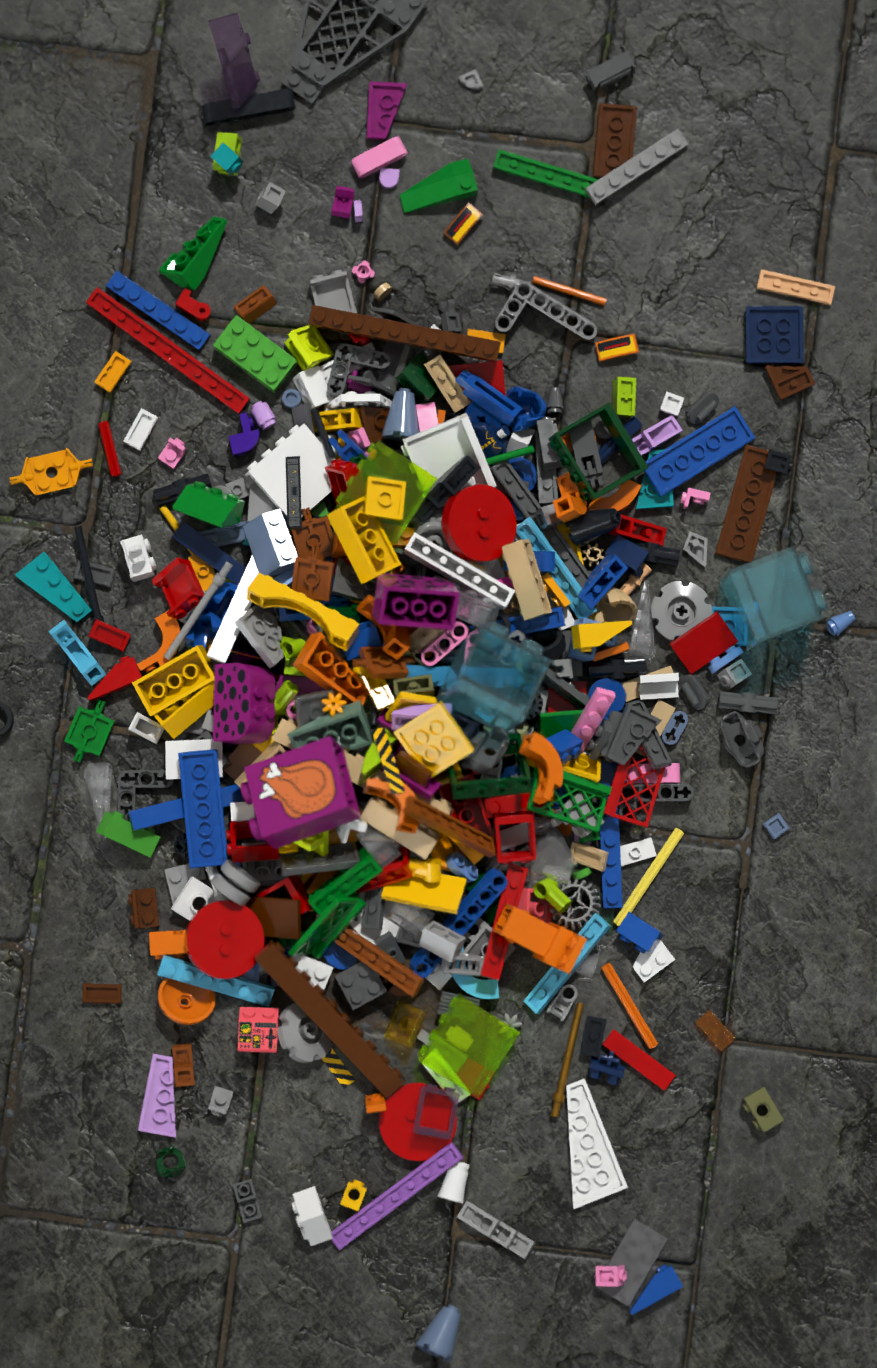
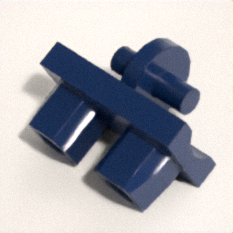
[589,1050,625,1085]

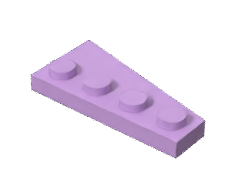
[137,1054,176,1137]

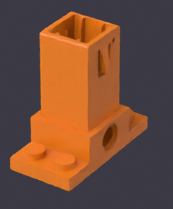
[493,903,587,974]

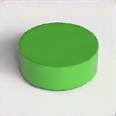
[572,866,592,880]

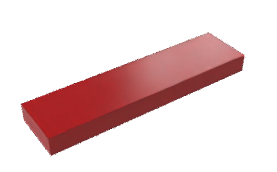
[602,1029,676,1091]

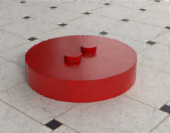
[442,484,517,563]
[185,900,264,979]
[379,1082,457,1161]

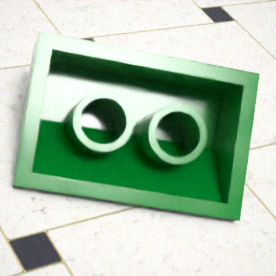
[172,481,245,528]
[537,710,595,738]

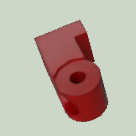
[175,288,211,321]

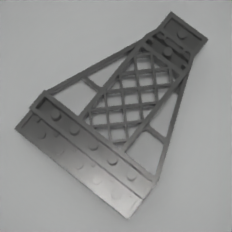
[281,0,428,105]

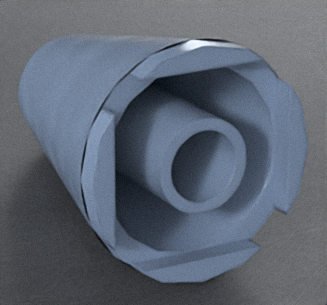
[382,388,420,441]
[415,1304,461,1362]

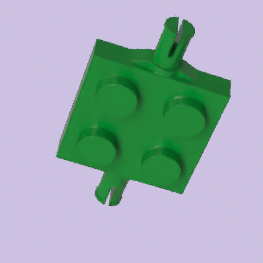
[64,700,115,763]

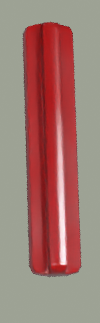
[98,421,121,477]

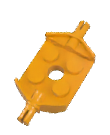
[9,448,93,496]

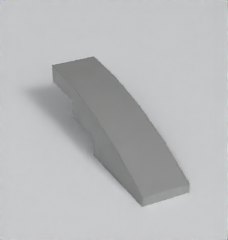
[457,1201,536,1259]

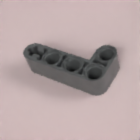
[619,784,694,822]

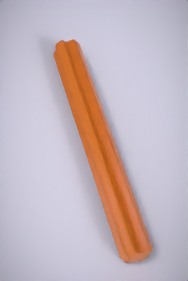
[602,963,658,1049]

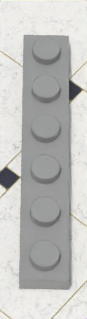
[585,129,688,205]

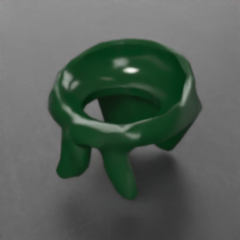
[156,1145,186,1178]

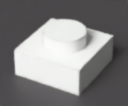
[660,392,684,417]

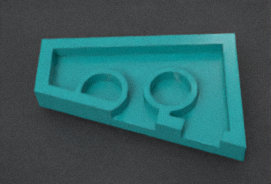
[636,450,674,510]

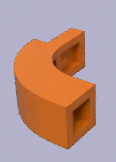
[553,472,587,522]
[588,480,642,512]
[356,594,411,660]
[137,610,181,673]
[519,732,563,804]
[363,778,419,834]

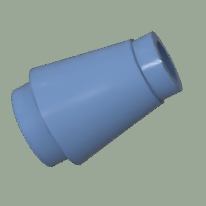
[826,611,855,636]

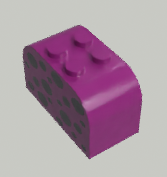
[372,574,460,630]
[213,663,276,745]

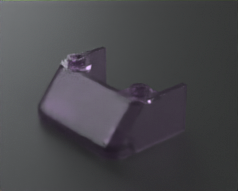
[208,12,261,109]

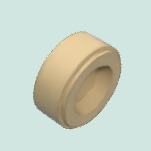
[374,283,392,301]

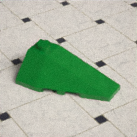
[400,158,478,214]
[158,217,228,290]

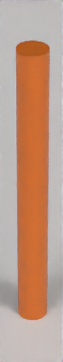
[532,276,606,306]

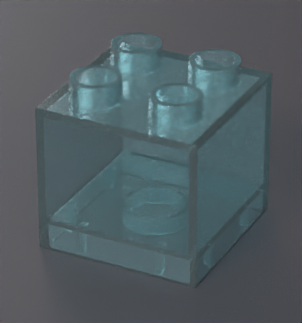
[720,546,827,652]
[436,622,552,732]

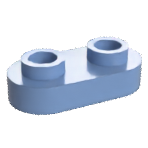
[708,645,744,674]
[446,852,478,883]

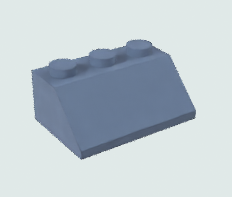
[243,509,298,577]

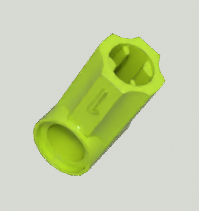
[280,636,306,658]
[275,680,299,716]
[533,876,572,914]

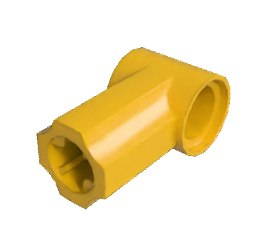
[409,858,441,882]

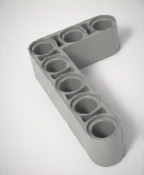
[495,281,597,340]

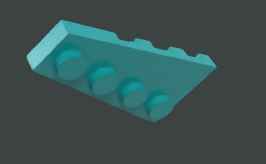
[15,551,92,623]

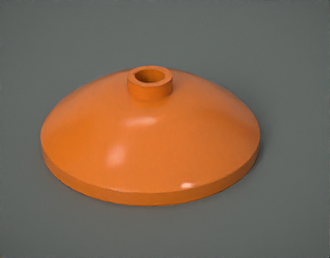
[158,978,215,1025]

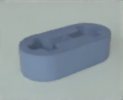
[661,711,688,746]

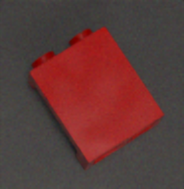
[152,557,204,620]

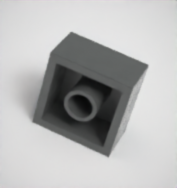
[335,961,387,1010]

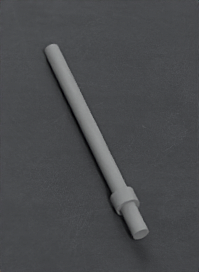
[164,561,233,660]

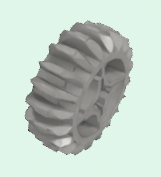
[549,879,601,931]

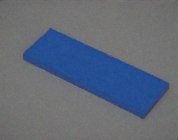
[644,406,755,497]
[178,749,228,869]

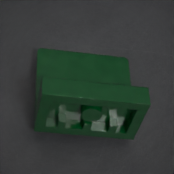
[395,353,439,404]

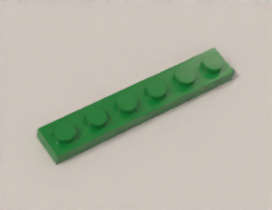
[493,149,599,198]

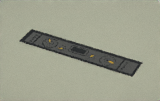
[285,456,302,528]

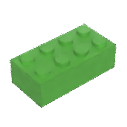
[213,315,298,394]

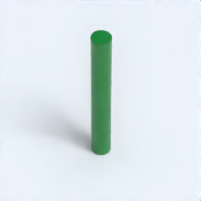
[486,445,535,466]

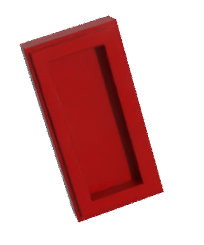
[88,619,131,652]

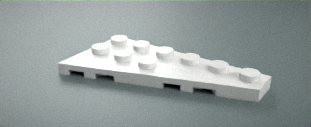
[566,1078,628,1209]

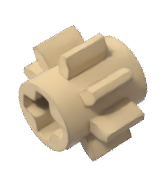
[581,543,604,567]

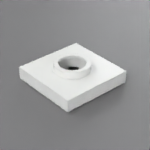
[171,876,217,920]

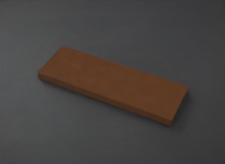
[715,444,777,564]

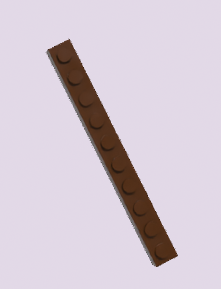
[309,305,501,363]
[255,940,404,1098]

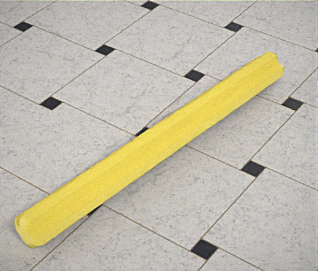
[613,828,684,926]

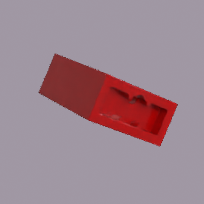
[325,459,366,509]
[493,810,536,865]
[226,821,279,863]
[255,875,313,915]

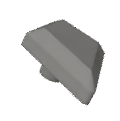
[683,532,708,567]

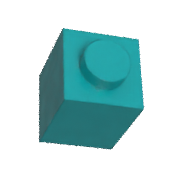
[211,142,244,175]

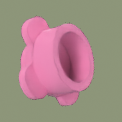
[352,261,375,283]

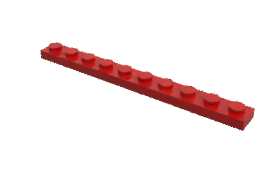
[86,287,250,414]

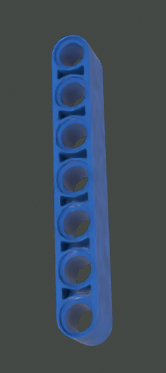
[410,868,508,978]

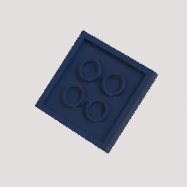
[745,306,804,364]

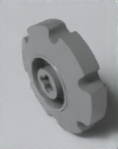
[650,581,712,641]
[277,1002,333,1063]

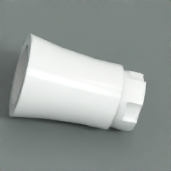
[437,1161,469,1204]

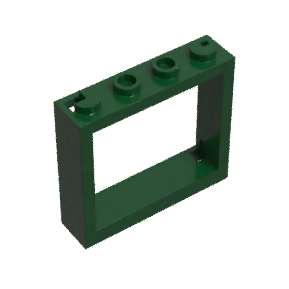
[548,403,649,504]
[446,733,531,800]

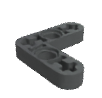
[327,343,390,398]
[118,770,175,815]

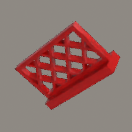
[603,745,665,828]
[356,839,412,894]

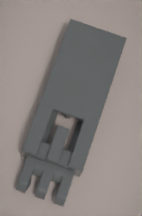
[567,420,603,489]

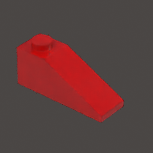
[607,514,667,547]
[88,656,143,702]
[484,793,547,818]

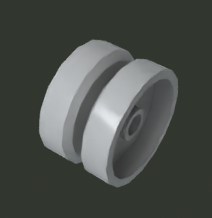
[414,512,453,554]
[210,859,260,906]

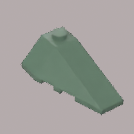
[287,700,374,750]

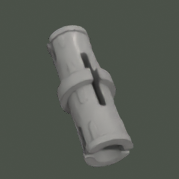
[491,273,531,294]

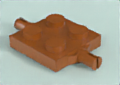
[291,507,333,560]
[292,546,335,601]
[353,646,415,680]

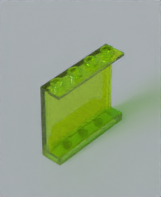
[336,440,437,544]
[418,993,520,1098]

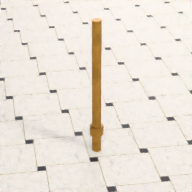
[551,1002,584,1117]

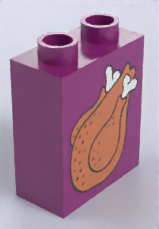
[241,736,361,849]

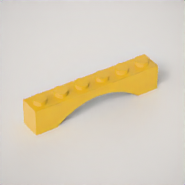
[247,573,359,651]

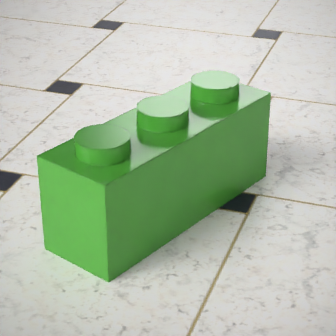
[96,810,160,858]

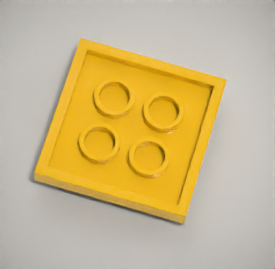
[393,701,475,778]

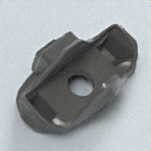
[721,711,764,767]
[464,726,509,773]

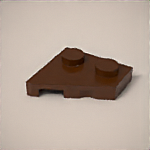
[765,365,815,401]

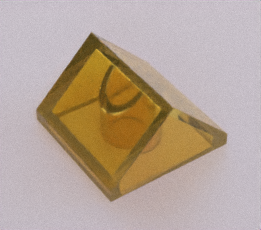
[384,1001,426,1048]

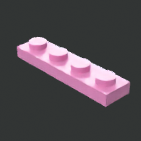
[571,687,615,753]

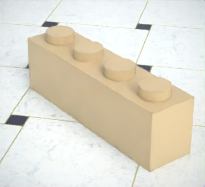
[502,539,552,621]
[360,796,441,859]

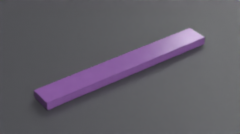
[331,1142,464,1250]

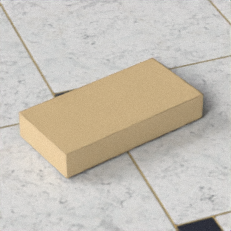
[568,841,609,872]

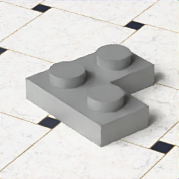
[164,863,207,904]

